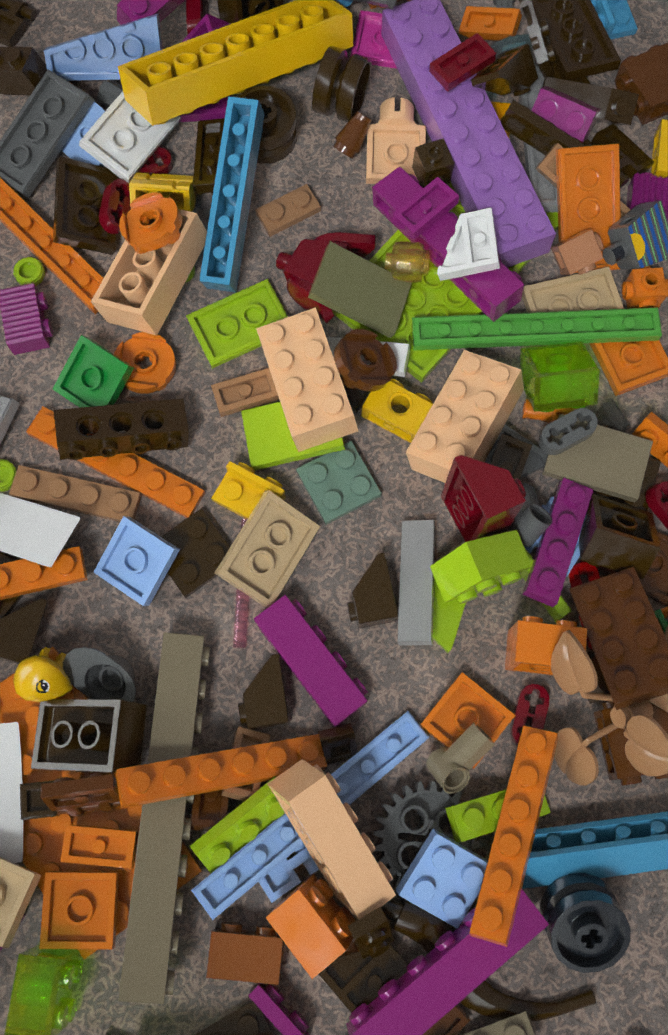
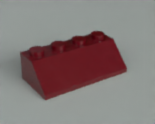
[441,455,526,542]

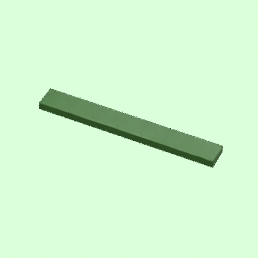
[412,308,662,350]

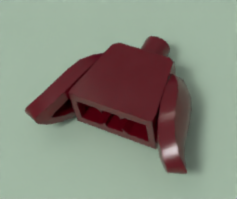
[276,232,376,324]

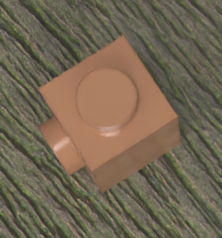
[551,230,603,275]

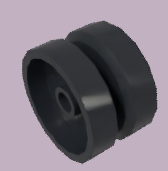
[540,873,631,973]

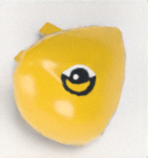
[13,647,72,702]

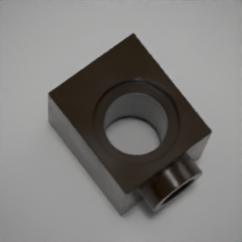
[412,138,454,188]

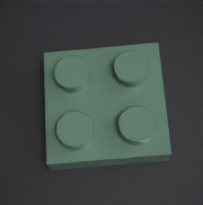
[296,441,382,525]

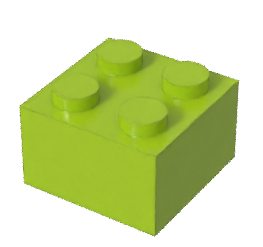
[430,530,532,604]

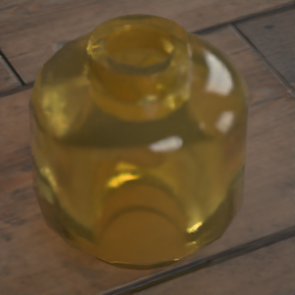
[385,241,430,283]

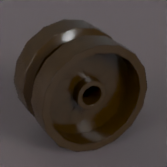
[312,46,372,122]
[238,86,297,164]

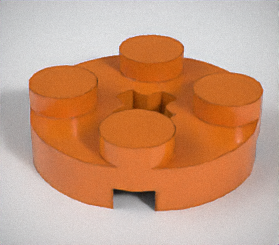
[119,192,182,254]
[114,332,176,394]

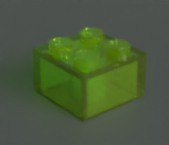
[520,341,600,412]
[4,945,83,1035]

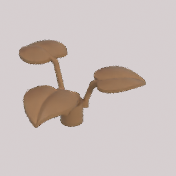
[551,630,668,786]

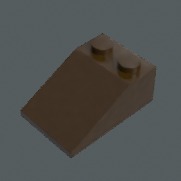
[31,699,147,774]

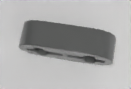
[539,408,598,455]

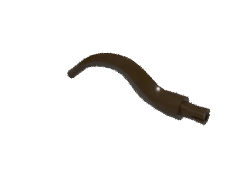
[381,897,596,1021]

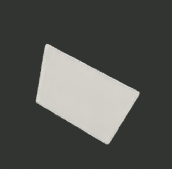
[0,493,80,568]

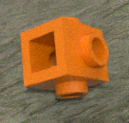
[622,266,668,309]

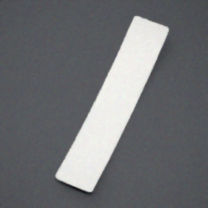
[0,722,23,863]

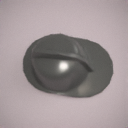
[63,646,136,702]

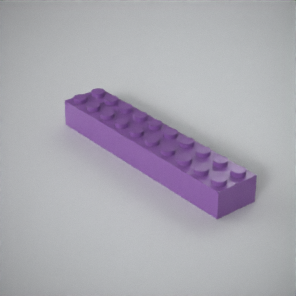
[381,0,556,267]

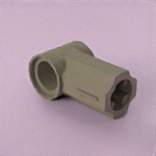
[426,722,495,794]

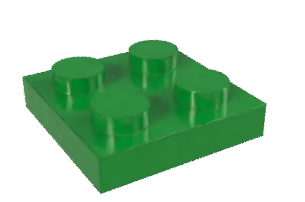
[53,335,134,408]

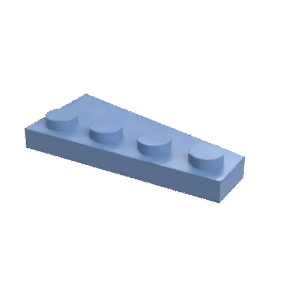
[44,14,163,81]

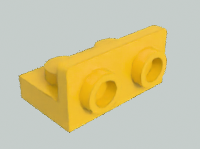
[211,461,286,519]

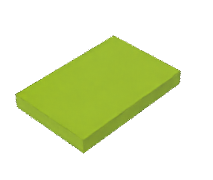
[186,279,288,369]
[241,402,345,471]

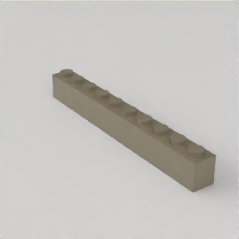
[118,632,210,1004]

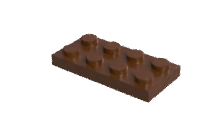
[569,567,668,710]

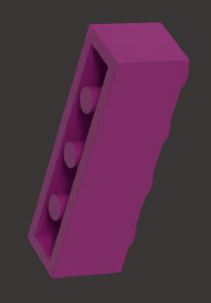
[254,595,368,727]

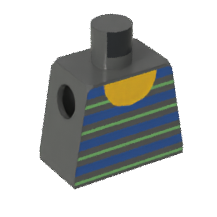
[603,200,668,269]

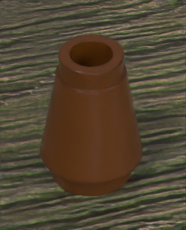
[333,111,372,159]

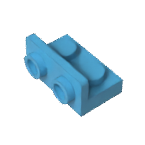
[591,0,638,39]

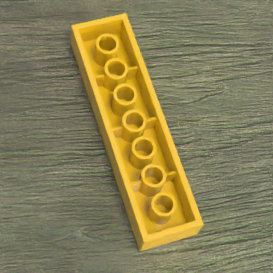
[118,0,353,126]

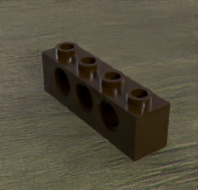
[54,398,189,460]

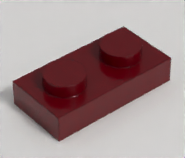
[429,33,496,92]

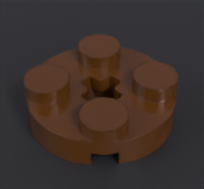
[334,329,397,391]

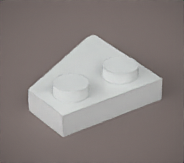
[437,208,500,281]

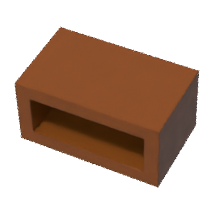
[206,922,284,985]

